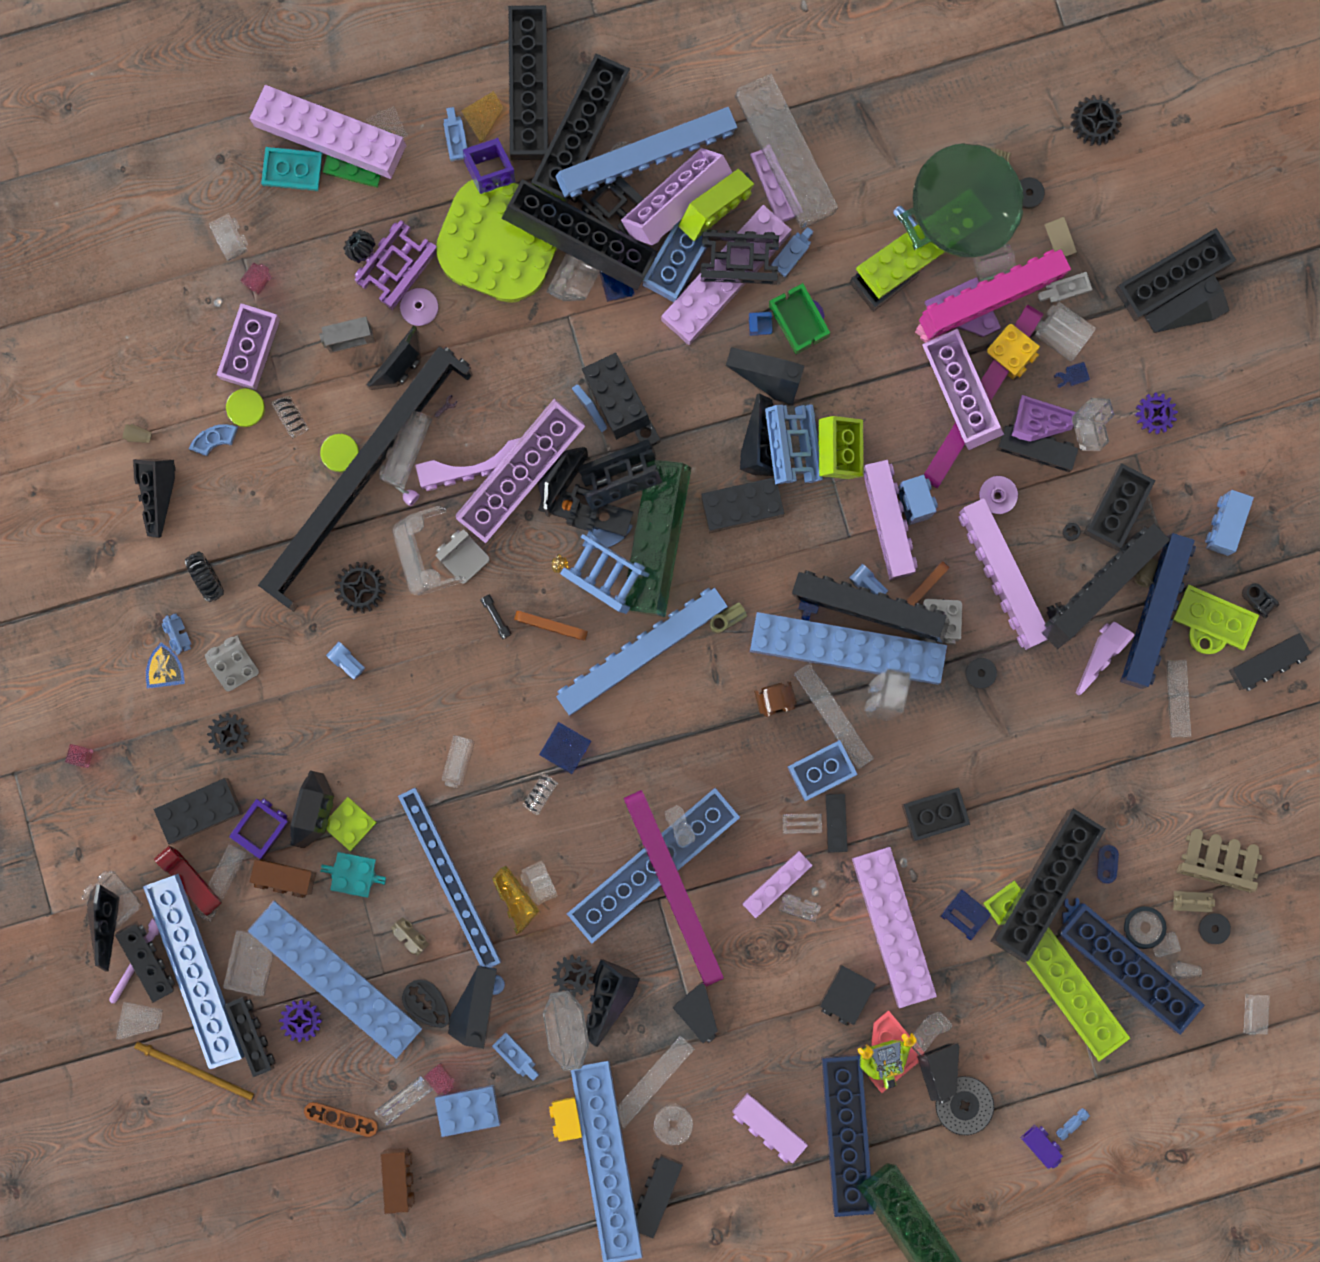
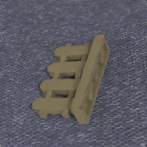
[1177,829,1262,893]

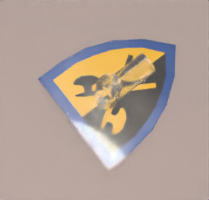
[146,643,185,689]

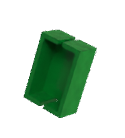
[769,283,830,355]

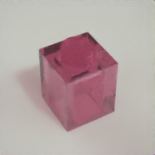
[240,262,271,295]
[65,744,94,768]
[424,1063,455,1095]

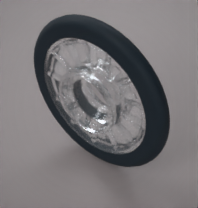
[1124,906,1167,949]

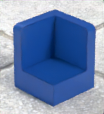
[749,312,772,336]

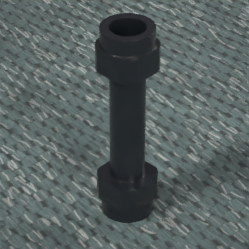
[480,594,512,640]

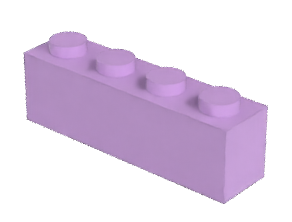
[742,851,813,918]
[732,1093,808,1164]

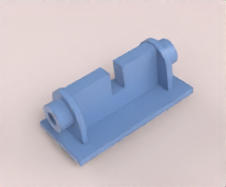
[162,613,192,655]

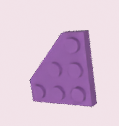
[925,277,1001,337]
[1012,395,1076,442]

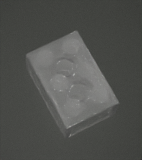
[223,930,274,996]

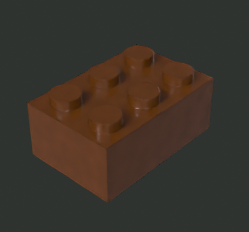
[249,859,317,898]
[381,1148,415,1214]

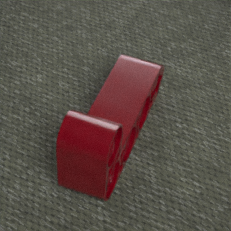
[154,846,222,916]

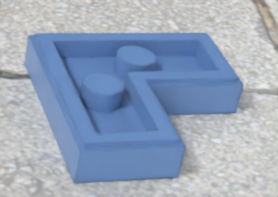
[572,385,607,432]

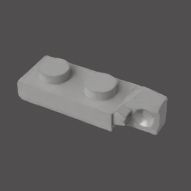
[1038,272,1093,303]

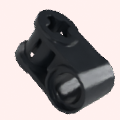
[1242,583,1280,619]

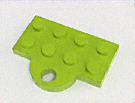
[1173,585,1259,655]

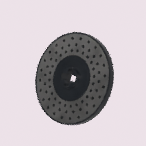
[936,1076,994,1135]

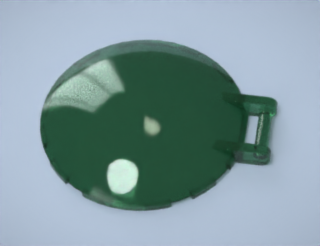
[897,143,1024,258]

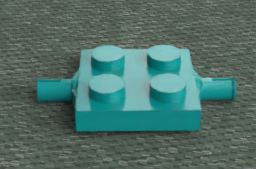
[320,852,387,898]

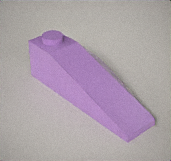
[1076,622,1135,695]

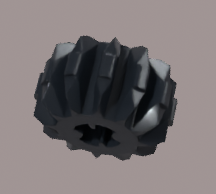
[343,229,376,263]

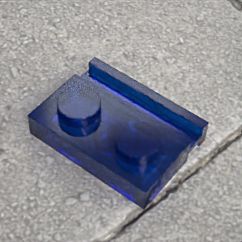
[599,271,635,302]

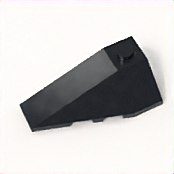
[1145,275,1229,333]
[725,347,805,406]
[740,393,774,476]
[133,459,176,538]
[87,884,120,972]
[584,959,640,1047]
[448,966,497,1049]

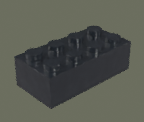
[582,352,651,440]
[1083,463,1156,551]
[701,477,784,533]
[153,778,244,845]

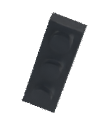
[825,794,848,853]

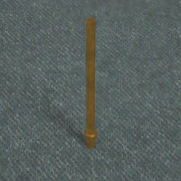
[134,1041,254,1101]

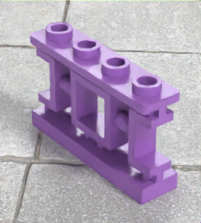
[355,220,437,311]

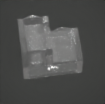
[1072,398,1115,451]

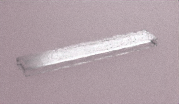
[794,663,874,770]
[617,1036,695,1131]

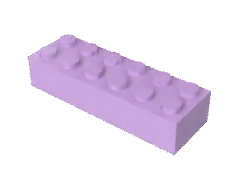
[621,148,733,245]
[922,329,1004,450]
[864,460,918,581]

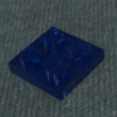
[539,722,592,774]

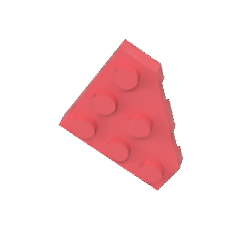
[869,1010,924,1093]

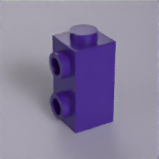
[1020,1125,1063,1169]

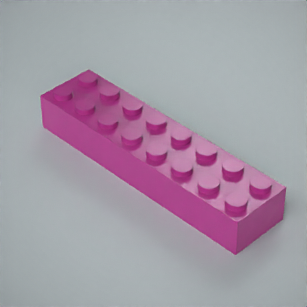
[919,249,1071,340]

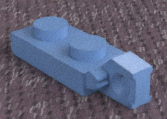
[443,107,467,161]
[771,227,813,277]
[492,1032,539,1080]

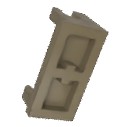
[1044,217,1078,259]

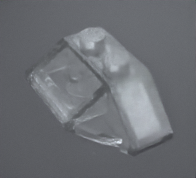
[546,253,600,301]
[543,991,589,1071]

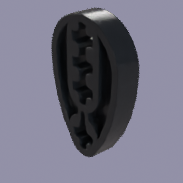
[402,979,450,1028]

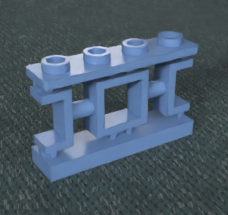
[765,405,823,484]

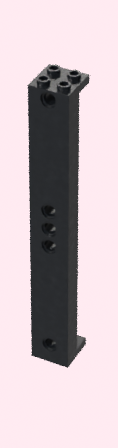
[258,346,473,612]

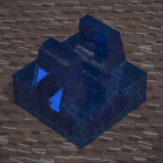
[798,601,819,621]

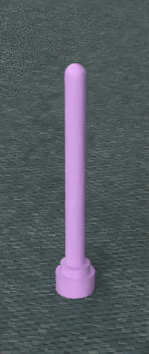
[109,918,160,1003]

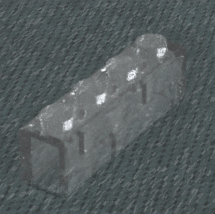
[379,411,432,490]

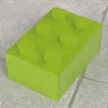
[819,416,864,479]

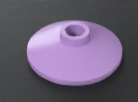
[400,288,438,326]
[979,476,1018,514]

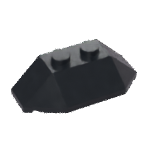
[366,325,421,390]
[537,447,588,517]
[290,770,334,848]

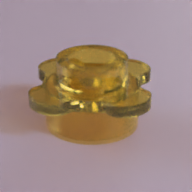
[552,554,568,573]

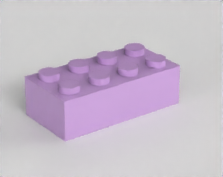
[217,303,280,390]

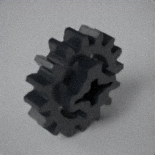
[207,713,250,755]
[552,955,594,997]

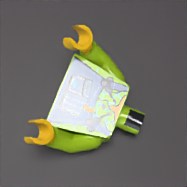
[858,1033,917,1089]

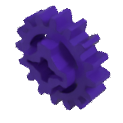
[1135,392,1178,435]
[279,999,323,1042]

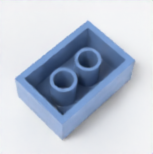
[898,475,938,525]
[1205,490,1254,556]
[787,740,858,801]
[435,1085,501,1137]

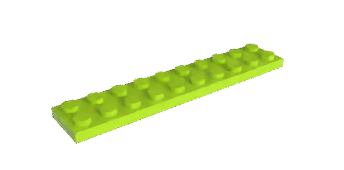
[983,880,1131,1062]

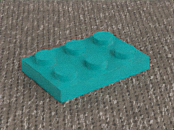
[261,147,323,191]

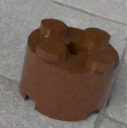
[754,681,797,717]

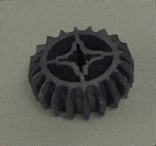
[1070,95,1122,146]
[185,551,224,602]
[334,562,387,614]

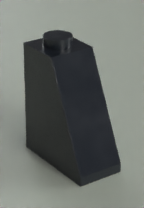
[673,982,718,1043]
[917,1043,959,1103]

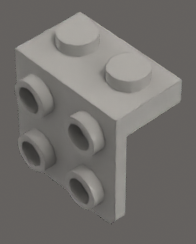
[435,529,490,584]
[920,599,962,644]
[205,635,259,692]

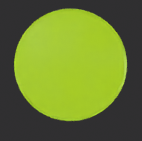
[226,388,265,427]
[320,434,359,472]

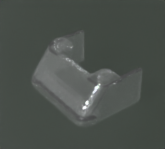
[392,506,466,596]

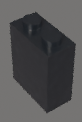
[819,965,876,1026]

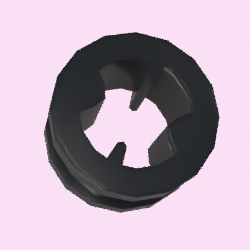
[1062,523,1081,541]

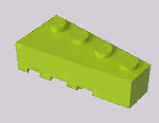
[678,169,754,241]

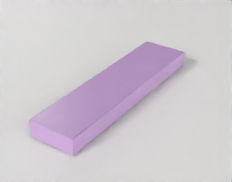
[750,147,796,222]

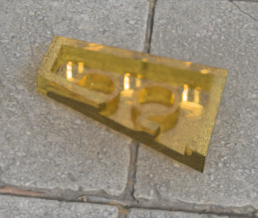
[492,866,540,935]

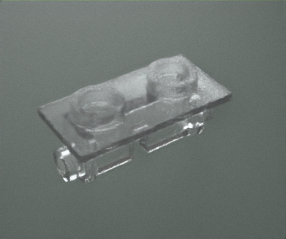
[779,893,821,923]

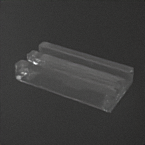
[783,814,822,834]

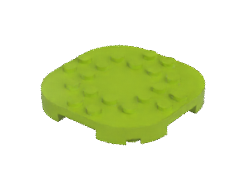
[436,180,557,302]

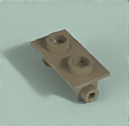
[1173,891,1215,913]
[390,917,430,956]

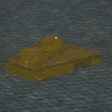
[461,91,503,143]

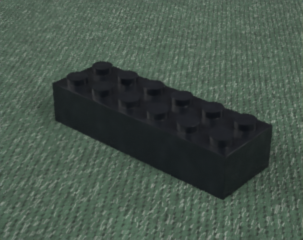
[1115,228,1236,322]

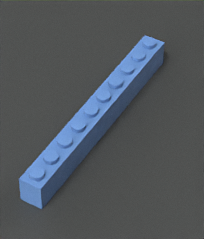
[555,107,737,198]
[556,588,728,716]
[398,788,502,968]

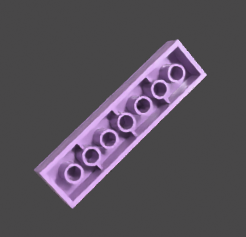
[250,85,406,179]
[661,205,791,346]
[456,398,585,543]
[958,498,1048,650]
[852,847,937,1008]

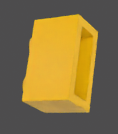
[549,1097,582,1142]

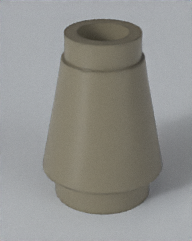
[122,423,152,443]
[1134,559,1158,588]

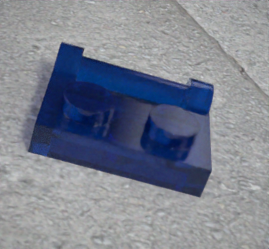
[940,889,991,941]

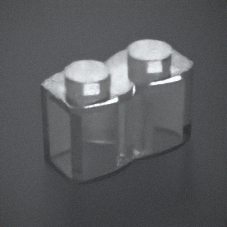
[665,806,695,847]
[519,861,558,906]

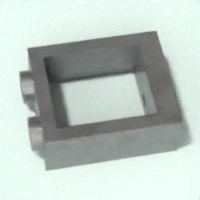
[319,317,374,353]

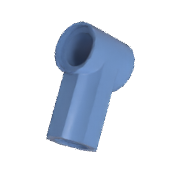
[849,564,888,595]
[326,642,365,680]

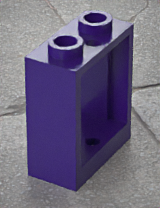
[463,138,515,194]
[229,798,290,859]

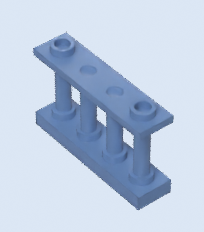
[560,534,649,614]

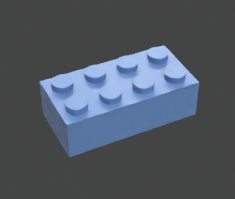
[643,220,709,302]

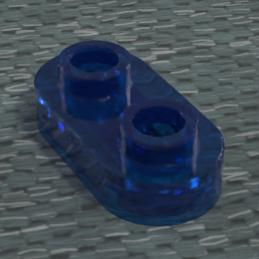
[1097,845,1119,884]

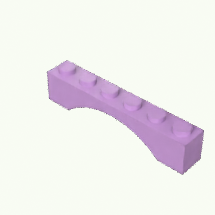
[415,438,520,491]

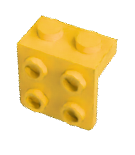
[987,324,1040,380]

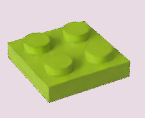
[326,797,377,851]

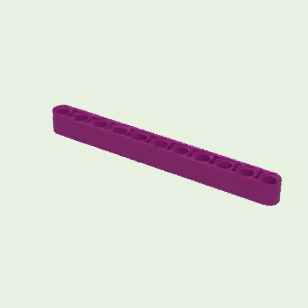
[924,304,1043,489]
[623,790,724,987]

